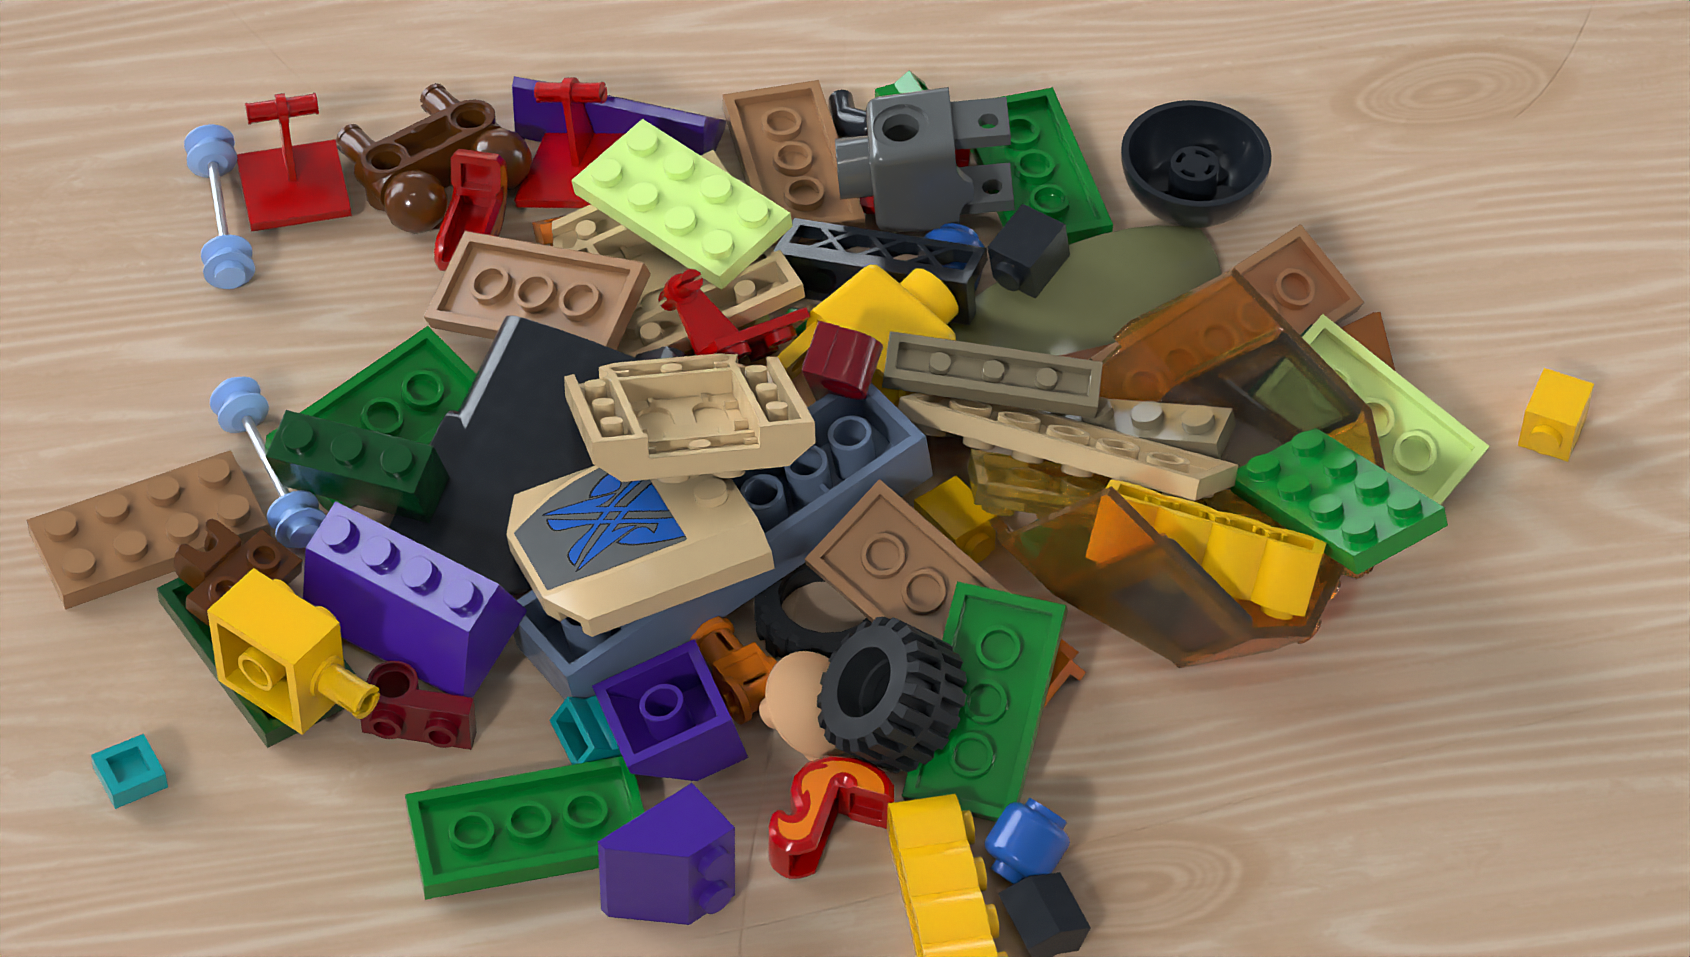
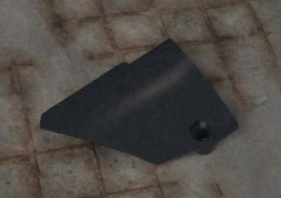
[388,315,641,595]

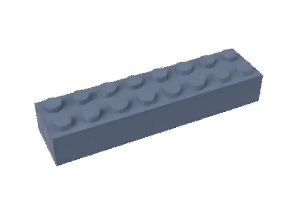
[513,383,933,700]

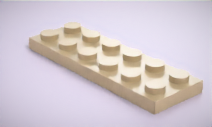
[898,393,1238,502]

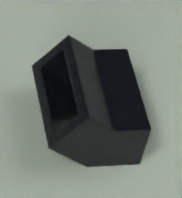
[998,872,1091,957]

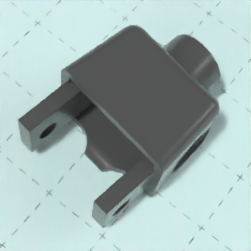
[835,87,1015,233]

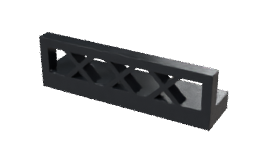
[774,218,988,325]

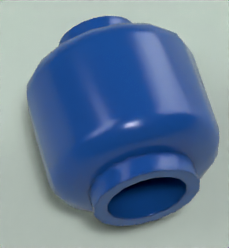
[984,798,1070,885]

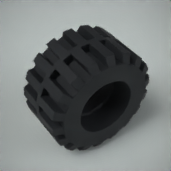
[817,616,967,773]

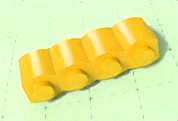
[1088,480,1326,620]
[887,794,1008,957]

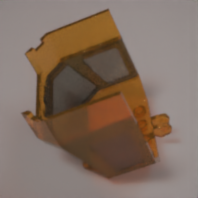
[988,268,1386,668]

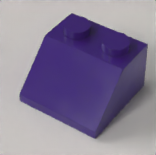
[592,639,749,781]
[598,783,735,925]

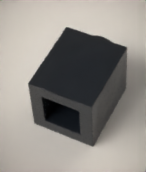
[987,203,1070,299]

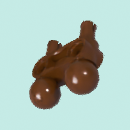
[336,83,532,234]

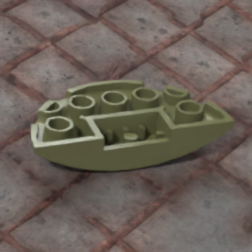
[947,225,1221,355]

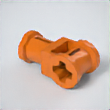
[690,616,777,725]

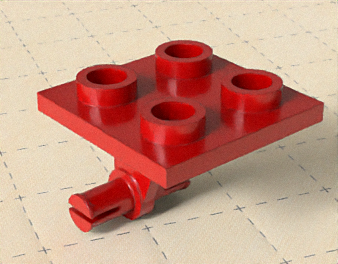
[514,77,626,208]
[237,93,352,232]
[658,269,810,362]

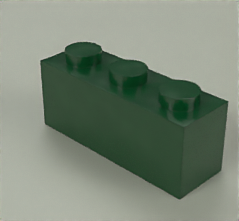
[265,410,450,523]

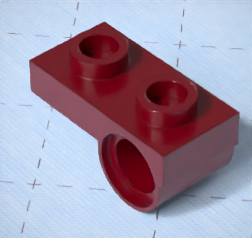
[360,661,477,750]

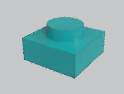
[91,734,168,809]

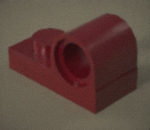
[801,321,883,401]

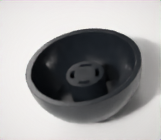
[1121,100,1272,228]

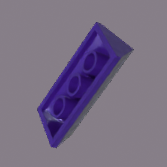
[512,76,726,155]

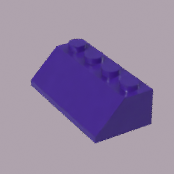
[302,501,527,698]

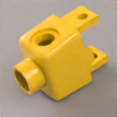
[777,265,958,408]

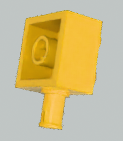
[207,568,380,735]

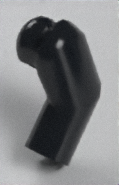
[829,90,868,138]

